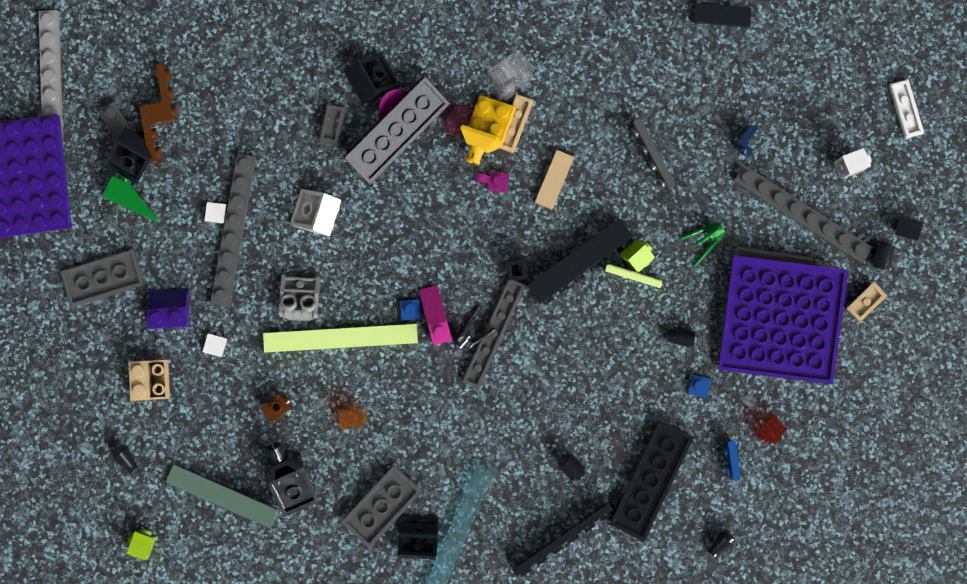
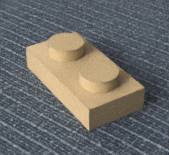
[845,282,887,323]

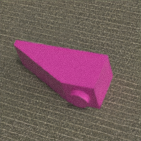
[419,285,452,345]

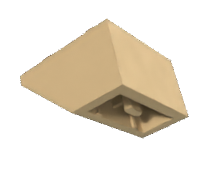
[129,360,170,401]

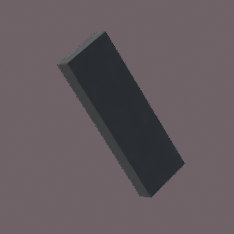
[693,3,752,28]

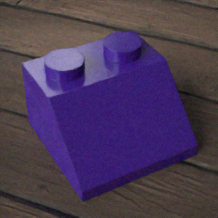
[147,289,190,330]

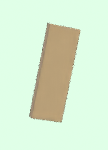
[499,94,534,154]
[535,150,574,210]

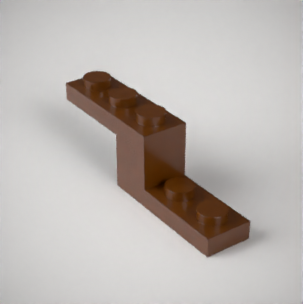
[139,64,178,165]

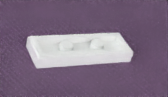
[889,79,924,139]

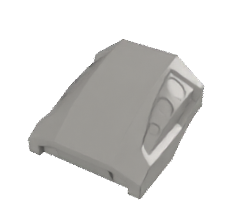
[279,275,320,321]

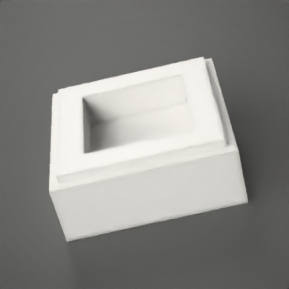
[205,202,227,224]
[203,334,227,357]

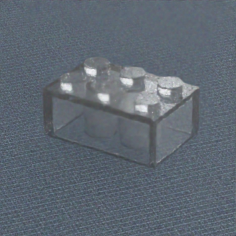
[487,49,533,101]

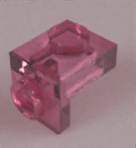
[445,104,473,138]

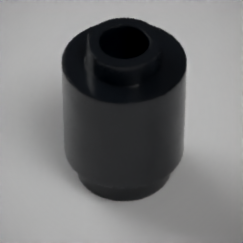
[872,241,895,270]
[557,452,586,481]

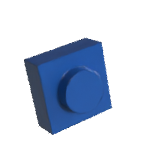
[400,300,421,321]
[687,375,711,398]

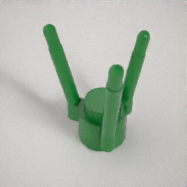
[680,222,725,267]

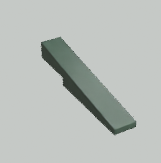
[166,464,279,528]

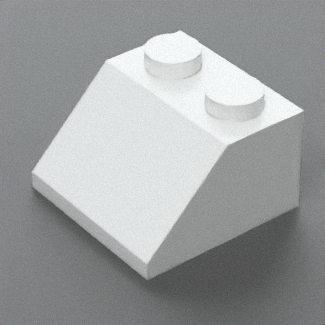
[290,189,341,236]

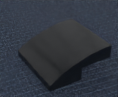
[397,516,439,560]

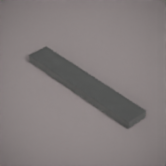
[462,280,526,390]

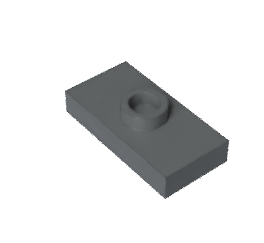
[319,104,346,145]

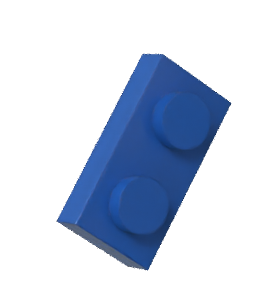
[723,440,741,480]

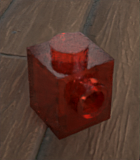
[754,415,787,445]

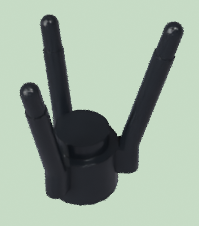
[453,304,497,350]

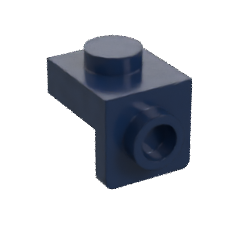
[735,124,757,156]

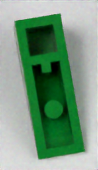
[102,175,159,223]

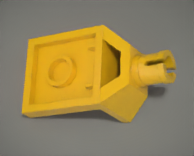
[461,95,516,166]

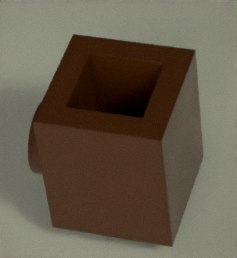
[260,394,292,423]

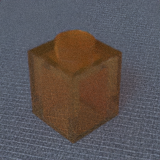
[338,408,368,430]

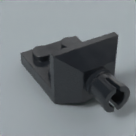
[265,442,320,517]

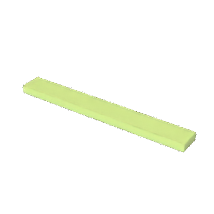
[263,324,418,353]

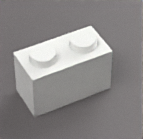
[834,148,871,179]

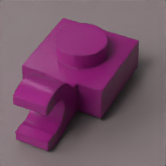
[475,171,510,194]

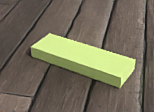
[605,263,662,288]

